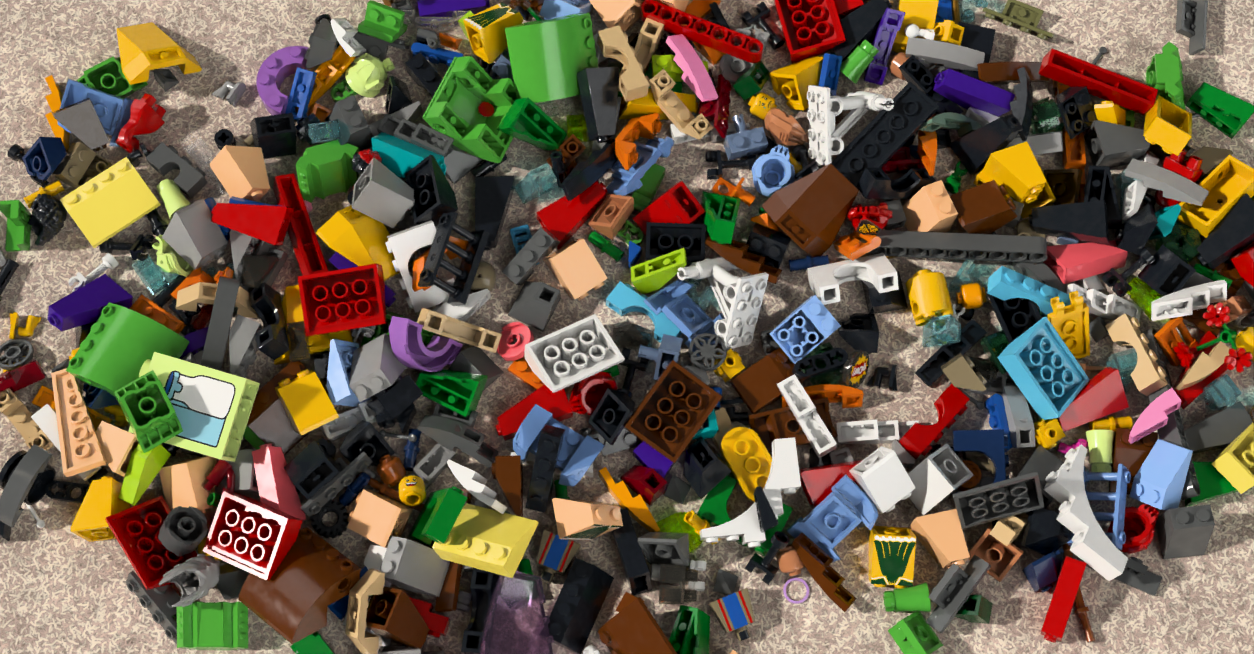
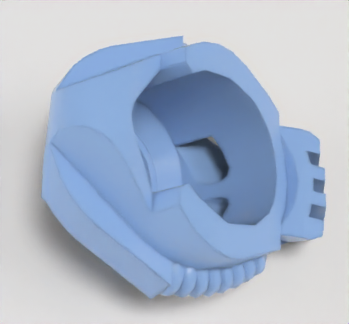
[752,145,795,197]

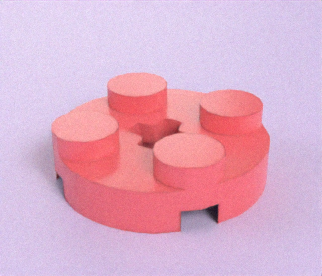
[497,322,534,361]

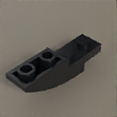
[899,55,964,114]

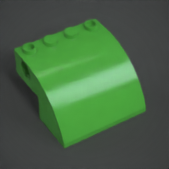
[505,13,598,103]
[422,56,517,163]
[65,302,189,397]

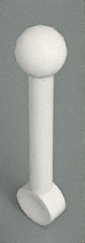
[25,503,45,528]

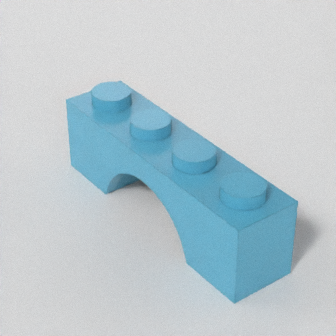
[987,266,1070,318]
[606,281,682,343]

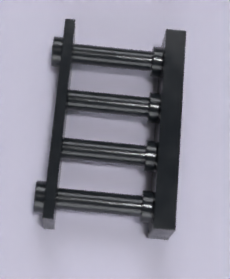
[418,212,490,306]

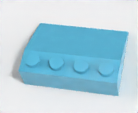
[997,317,1090,420]

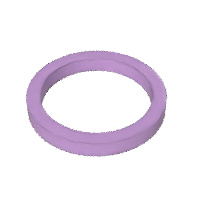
[783,578,809,604]

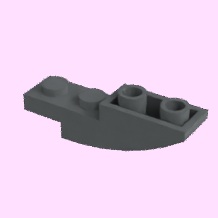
[1011,262,1067,293]
[417,415,499,468]

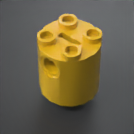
[906,269,954,326]

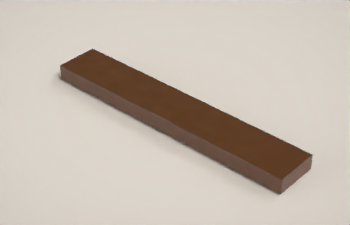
[435,489,472,612]

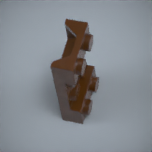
[1183,260,1244,337]
[748,397,838,454]

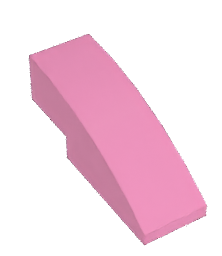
[1128,388,1181,444]

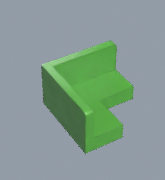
[0,200,31,252]

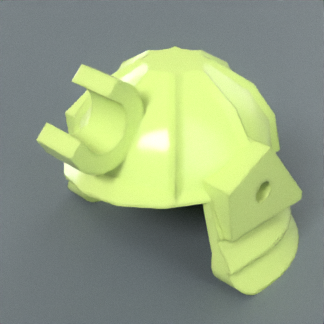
[345,53,395,98]
[152,235,194,277]

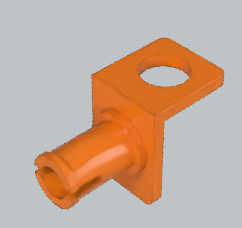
[711,177,756,207]

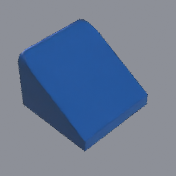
[628,241,642,269]

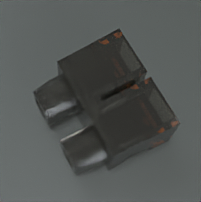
[659,563,698,605]

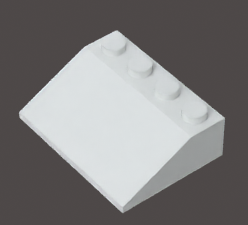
[524,314,625,393]

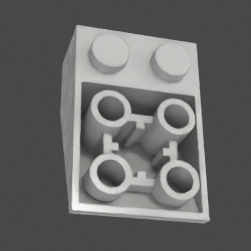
[229,314,263,378]

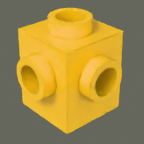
[934,20,965,46]
[713,349,745,383]
[1034,418,1066,450]

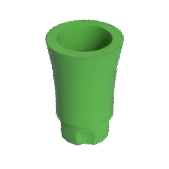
[840,39,879,84]
[883,583,931,612]

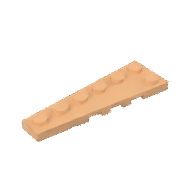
[51,368,107,477]

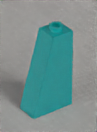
[371,132,446,178]

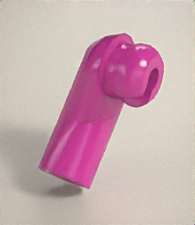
[1056,439,1088,455]

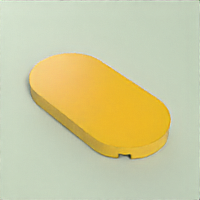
[721,427,772,502]

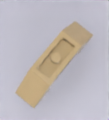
[649,69,714,140]
[176,282,258,318]
[0,388,54,451]
[345,569,385,654]

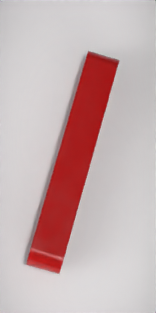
[641,0,763,63]

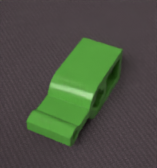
[632,164,665,212]

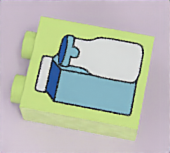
[126,352,260,462]

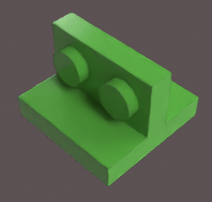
[357,0,408,43]
[888,611,943,654]

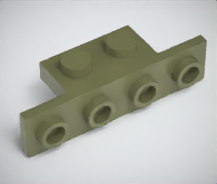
[982,0,1054,41]

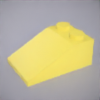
[1211,423,1254,494]

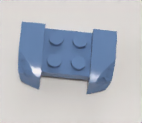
[57,78,134,147]
[606,136,674,196]
[643,279,725,357]
[513,404,605,487]
[787,475,878,562]

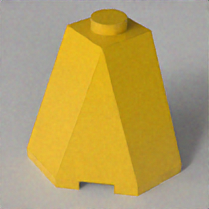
[769,56,823,110]

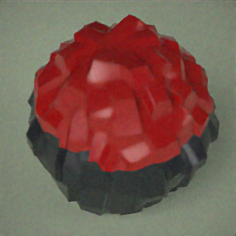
[352,149,382,176]

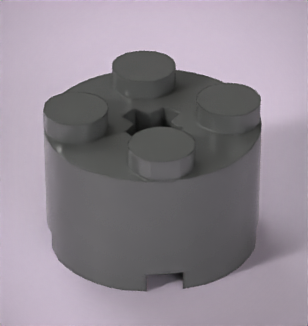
[158,506,208,557]

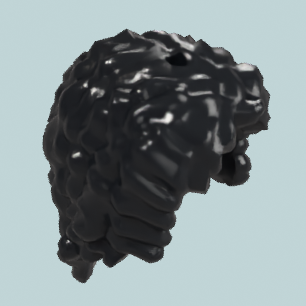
[28,193,67,247]

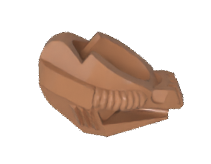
[764,107,809,146]

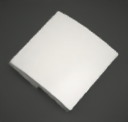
[330,18,366,57]

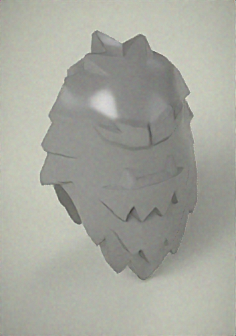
[159,554,220,607]

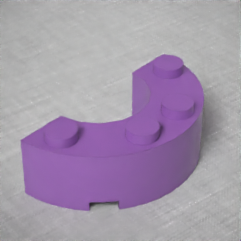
[256,46,308,115]
[389,316,463,372]

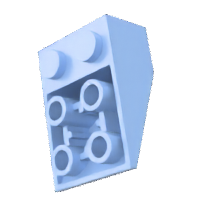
[769,295,841,365]

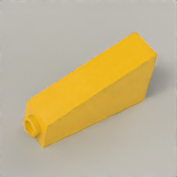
[619,88,698,120]

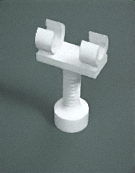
[69,253,119,292]
[651,560,706,591]

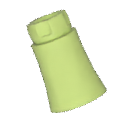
[156,179,191,221]
[1085,430,1115,473]

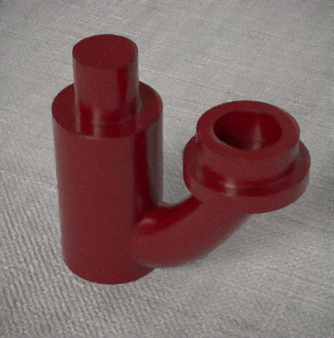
[203,460,235,495]

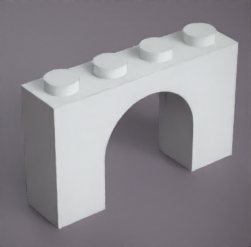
[385,220,455,313]
[807,253,899,305]

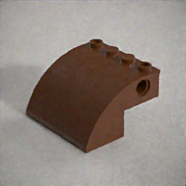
[239,527,361,644]

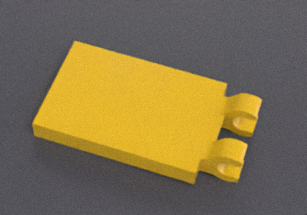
[1047,291,1090,360]

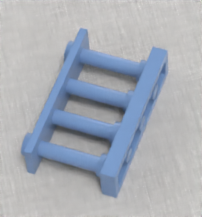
[1067,464,1131,550]

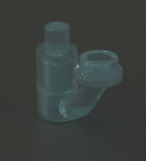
[961,0,988,23]
[687,278,715,313]

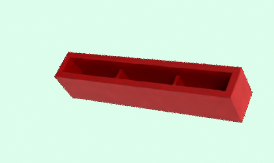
[1039,48,1158,115]
[273,173,328,275]

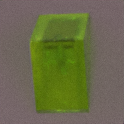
[567,114,587,142]

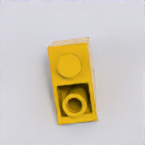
[1094,101,1126,126]

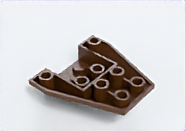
[762,163,859,257]

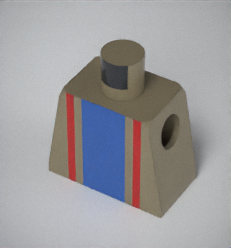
[536,530,581,584]
[708,588,755,641]

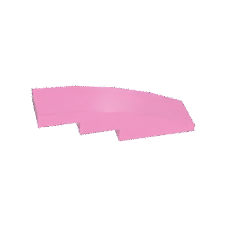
[666,34,718,102]

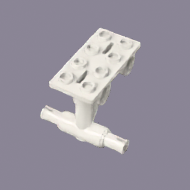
[807,85,894,166]
[677,257,769,350]

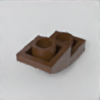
[546,134,586,168]

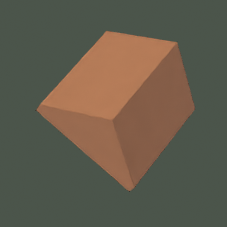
[588,194,634,240]
[969,527,1023,582]

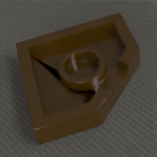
[1044,169,1082,205]

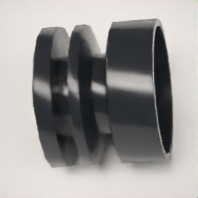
[0,450,56,505]

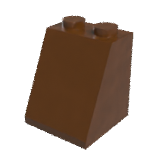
[950,180,1018,234]
[366,586,430,649]

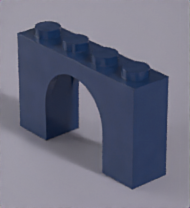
[952,429,1010,509]

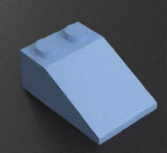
[539,0,593,20]
[326,339,371,407]
[1129,439,1193,510]

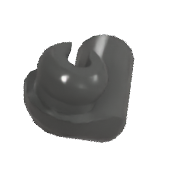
[417,27,440,49]

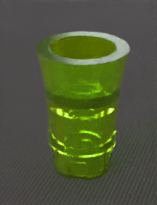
[1127,277,1163,321]

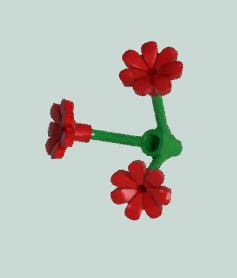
[1173,303,1253,373]

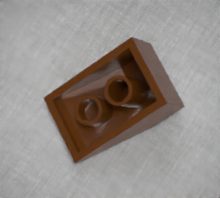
[730,348,805,414]
[1109,428,1158,495]
[492,455,523,517]

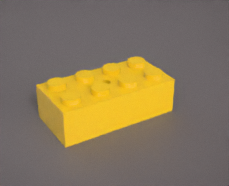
[1143,95,1192,156]
[1177,155,1254,238]

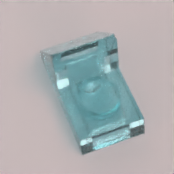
[948,254,980,292]

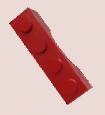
[899,383,970,459]

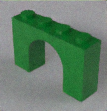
[697,475,793,556]
[408,486,468,546]

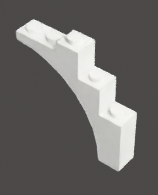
[699,437,801,548]
[1043,444,1128,581]

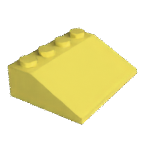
[60,157,161,248]
[432,503,538,578]

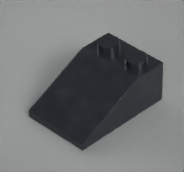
[405,154,458,227]

